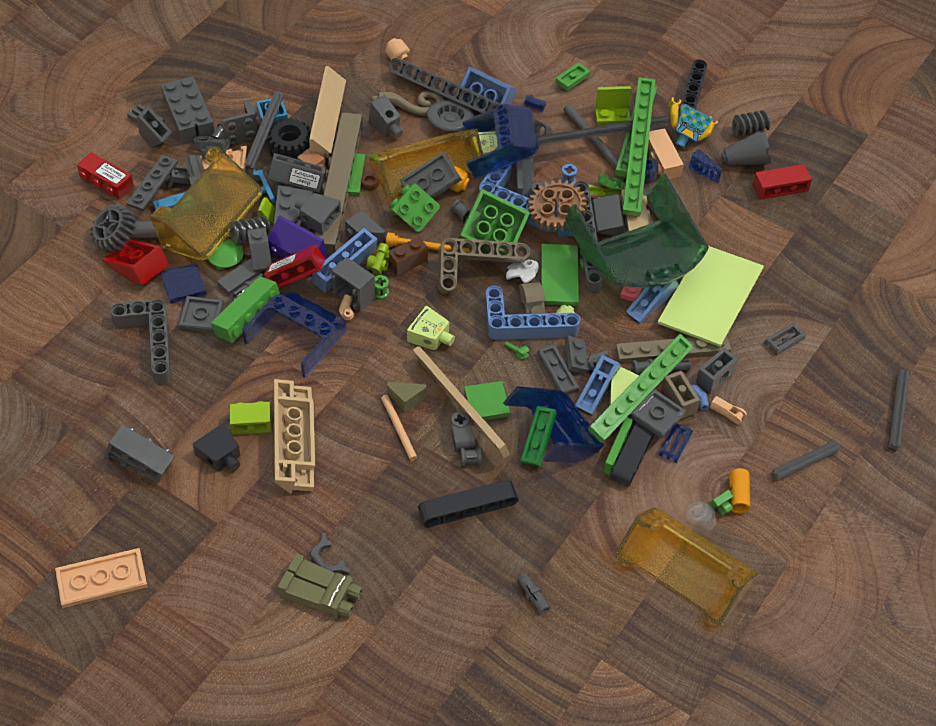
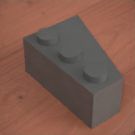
[104,424,174,482]

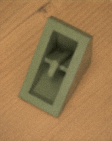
[387,382,426,413]

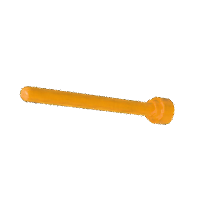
[386,232,470,253]

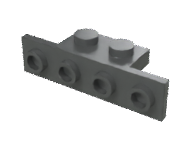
[127,155,178,211]

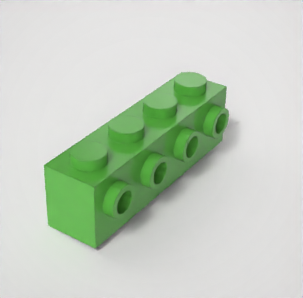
[211,276,281,343]

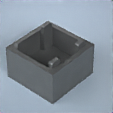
[331,257,375,312]

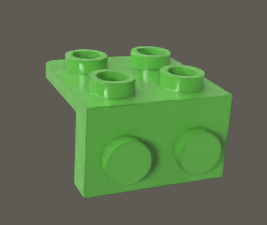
[388,183,440,232]

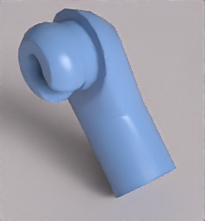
[691,384,709,410]

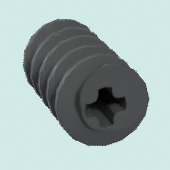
[732,110,770,137]
[229,216,271,244]

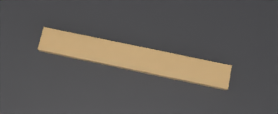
[413,346,510,458]

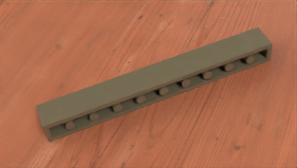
[314,113,363,256]

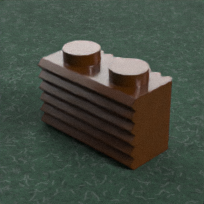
[389,237,428,276]

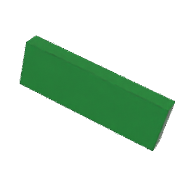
[520,406,557,467]

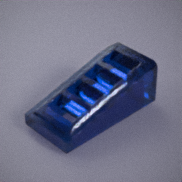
[689,149,723,183]

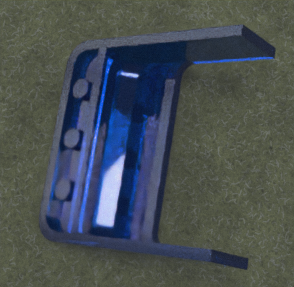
[462,104,539,179]
[242,292,346,378]
[503,386,604,463]

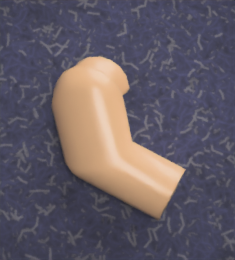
[339,295,354,320]

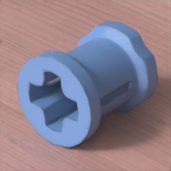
[561,164,577,185]

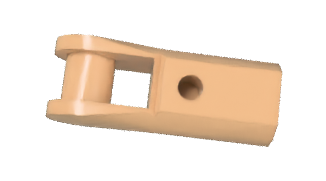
[710,396,747,425]

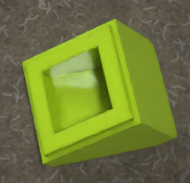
[258,197,275,224]

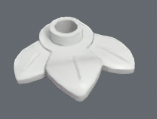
[506,260,539,284]

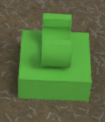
[706,490,733,515]

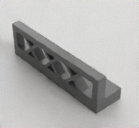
[515,136,534,199]

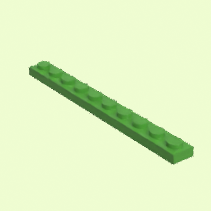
[622,77,655,217]

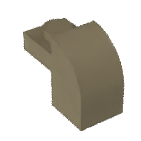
[519,282,545,314]

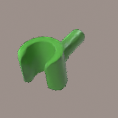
[505,341,529,360]

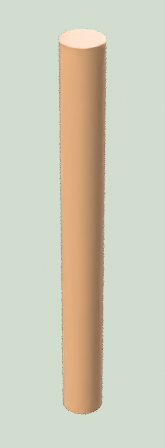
[381,395,417,461]

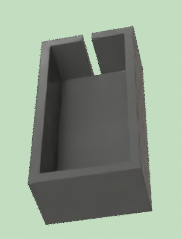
[160,76,214,145]

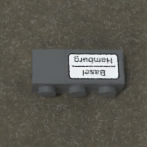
[267,153,326,193]

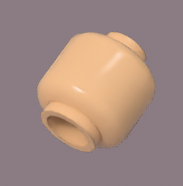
[385,38,410,61]

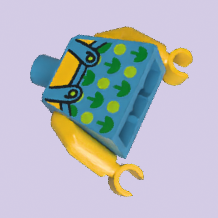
[669,97,718,148]

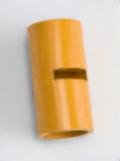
[729,468,751,513]

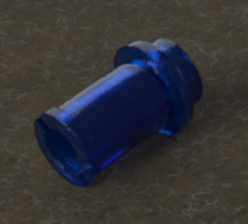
[524,95,546,112]

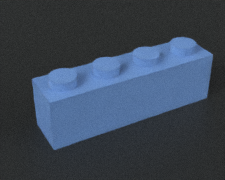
[312,228,377,294]

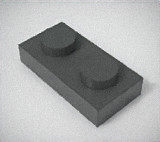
[565,336,589,374]

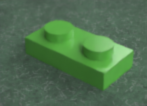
[555,62,591,91]

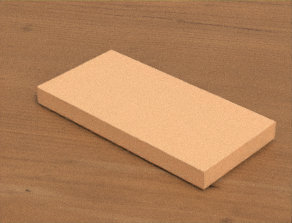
[55,548,148,608]

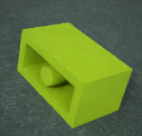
[230,401,272,435]

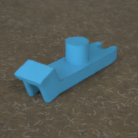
[253,169,276,204]

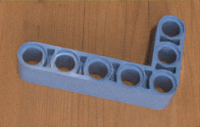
[479,159,558,232]
[485,286,581,340]

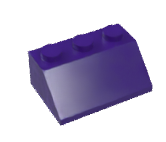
[268,215,325,277]

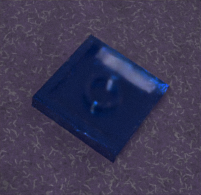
[161,263,207,304]

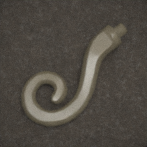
[372,90,445,116]

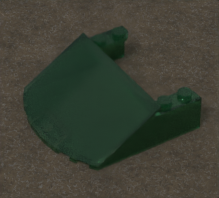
[565,173,709,287]

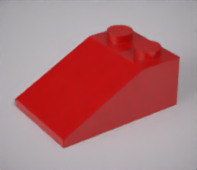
[102,239,169,286]

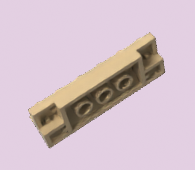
[309,66,346,162]
[274,379,315,494]

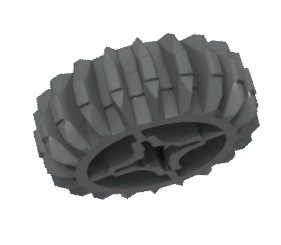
[90,203,136,252]

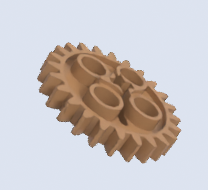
[528,179,587,232]

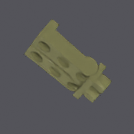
[278,553,363,619]

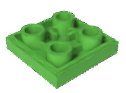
[464,381,511,420]

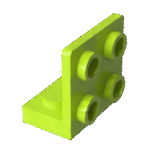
[594,86,632,126]

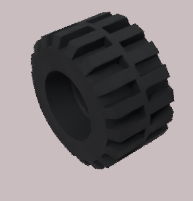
[268,119,311,160]

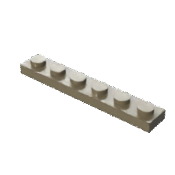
[616,336,731,363]

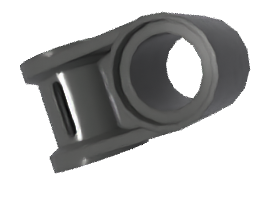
[451,412,475,452]

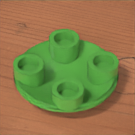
[597,174,626,191]
[207,239,244,270]

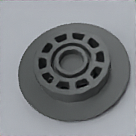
[427,100,474,131]

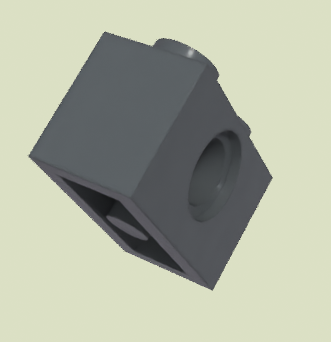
[696,348,739,393]

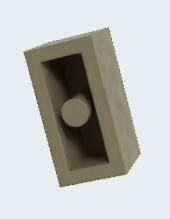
[662,371,700,419]

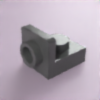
[165,165,191,189]

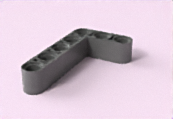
[110,299,171,385]

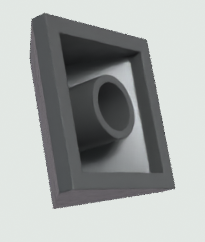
[591,194,627,238]

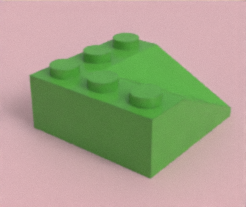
[457,189,530,256]

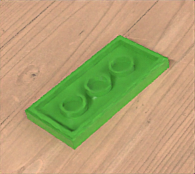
[541,244,579,306]

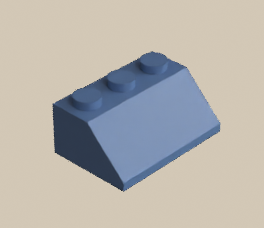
[461,67,518,115]

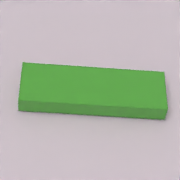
[347,153,366,196]
[603,417,633,475]

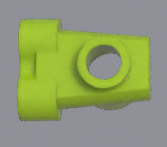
[367,243,389,275]

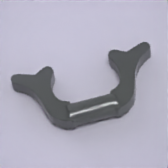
[311,533,350,575]

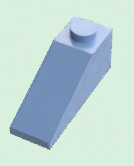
[626,269,679,323]
[575,355,622,415]

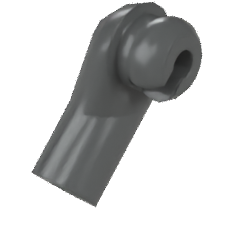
[587,349,609,371]

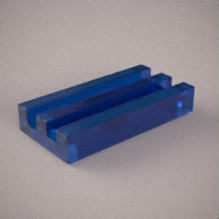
[659,423,693,463]

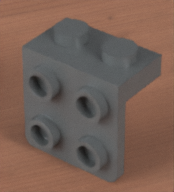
[221,100,260,145]

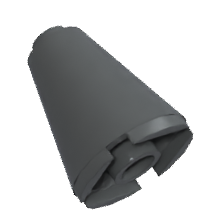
[721,130,771,165]

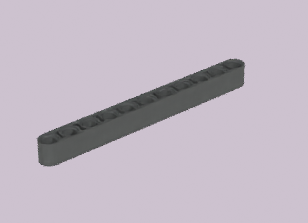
[389,58,552,137]

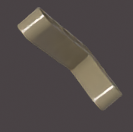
[437,238,530,294]

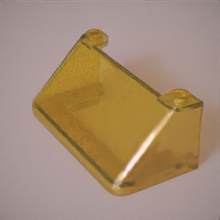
[368,129,487,199]
[150,146,262,260]
[614,508,758,626]

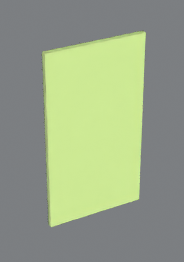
[657,244,764,347]

